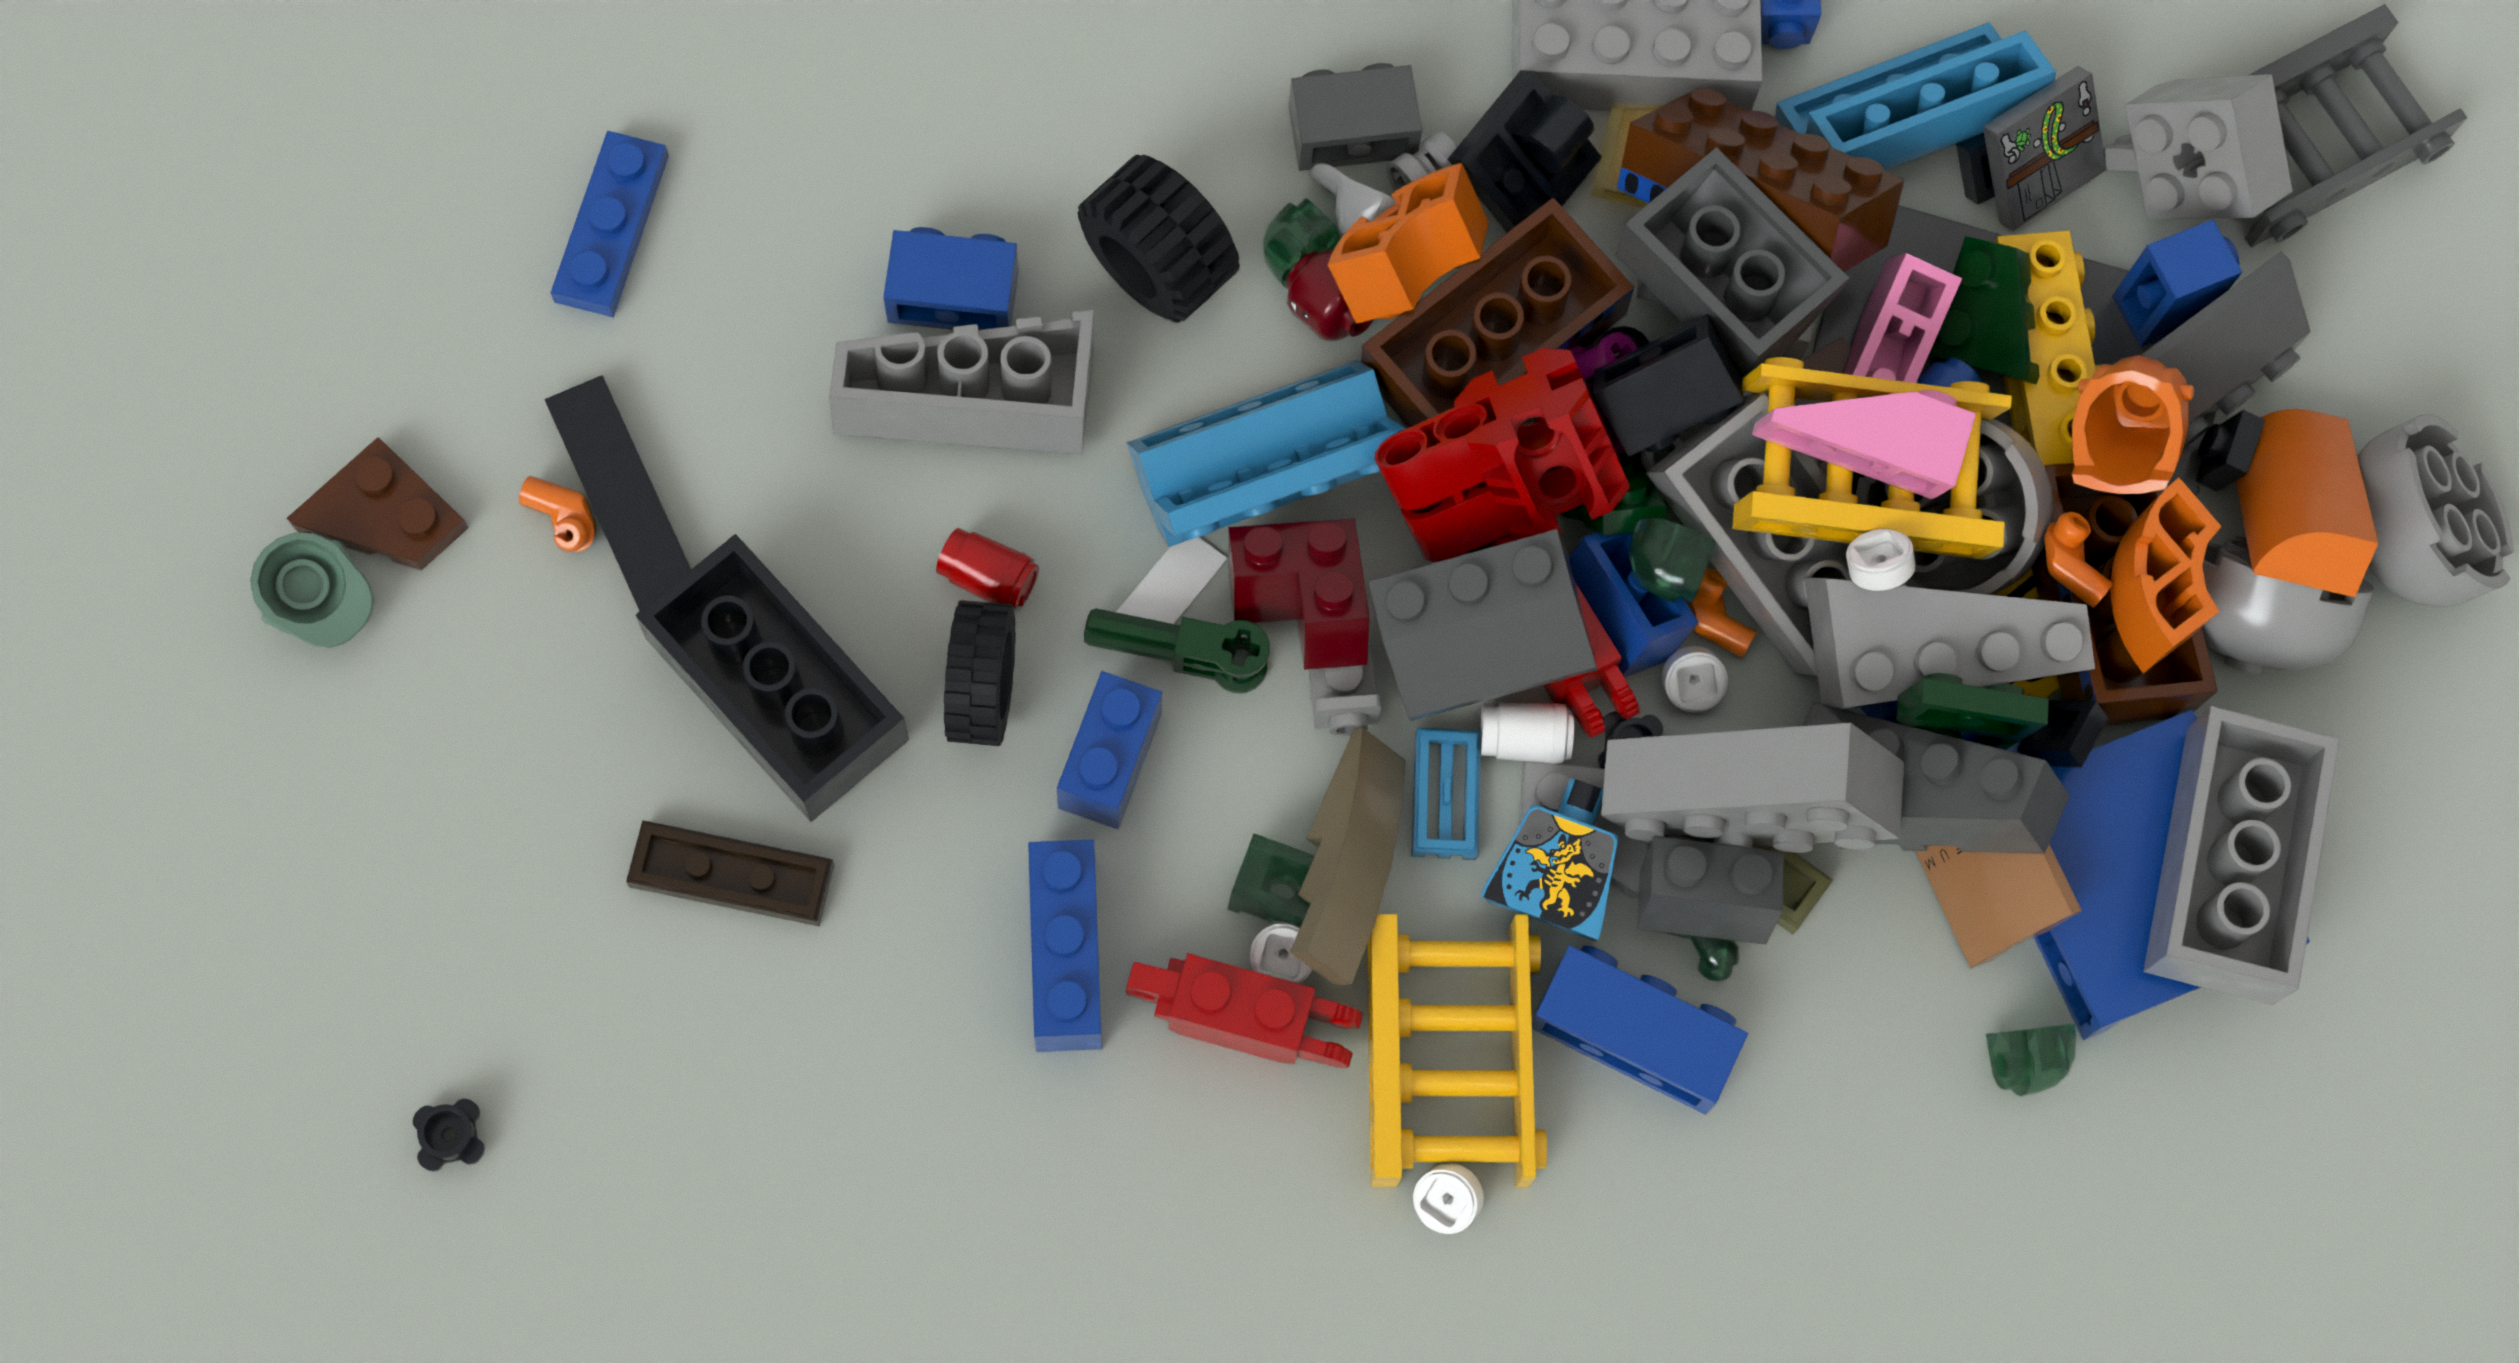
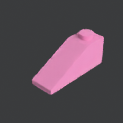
[1843,253,1962,383]
[1752,390,1976,499]

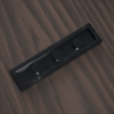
[544,375,691,611]

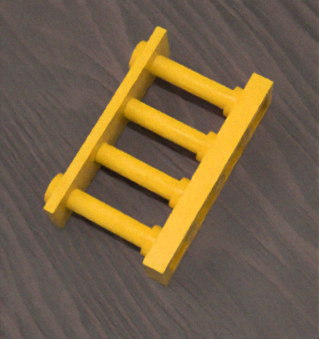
[1732,357,2012,559]
[1367,914,1547,1187]

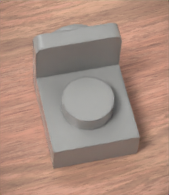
[1309,644,1381,735]

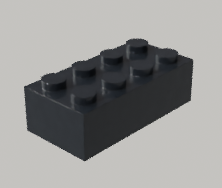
[635,534,909,822]

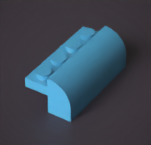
[1775,22,2056,171]
[1126,360,1405,547]

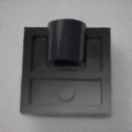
[1447,70,1602,233]

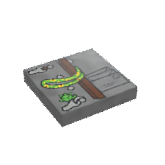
[1983,66,2106,231]

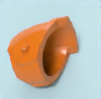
[2072,355,2194,494]

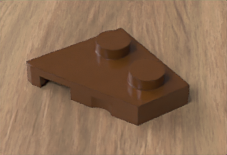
[287,437,468,570]

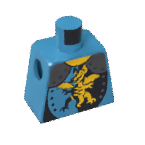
[1480,778,1618,942]

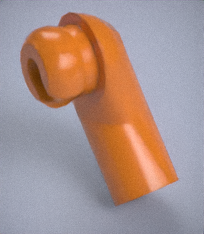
[519,476,596,552]
[2044,512,2114,609]
[1683,569,1757,658]

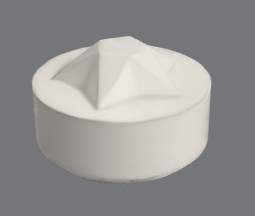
[1846,529,1915,591]
[1661,646,1728,713]
[1250,920,1312,984]
[1413,1163,1484,1234]

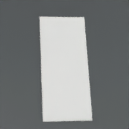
[1116,537,1228,624]

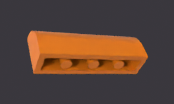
[2236,409,2378,597]

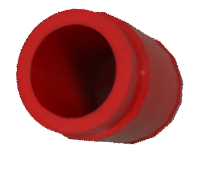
[936,528,1039,609]

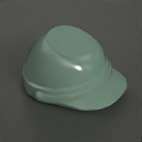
[250,532,374,648]

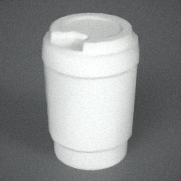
[1480,703,1574,764]

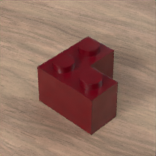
[1228,518,1370,670]

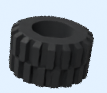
[1077,154,1240,323]

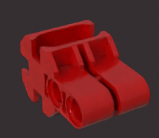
[1374,348,1630,562]

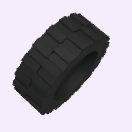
[944,600,1016,746]

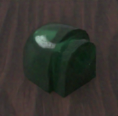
[1263,198,1341,289]
[1629,518,1716,604]
[1985,1024,2076,1096]

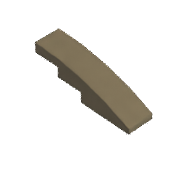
[1290,727,1406,985]

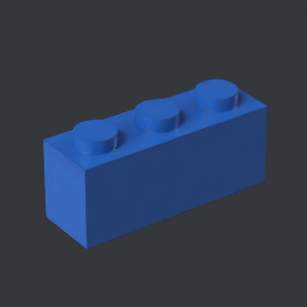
[1028,839,1102,1052]
[1532,945,1749,1115]

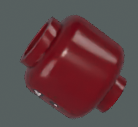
[1286,249,1374,342]

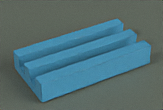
[1412,728,1480,860]

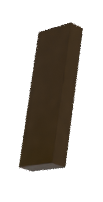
[626,820,834,926]

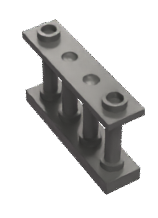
[2245,4,2468,248]

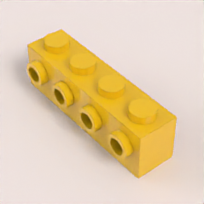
[1994,230,2100,465]

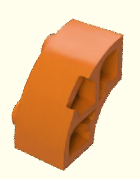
[1328,163,1489,324]
[2110,477,2222,674]

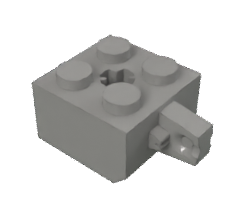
[2103,74,2293,220]

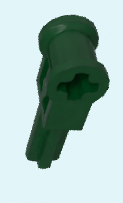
[1084,608,1270,693]

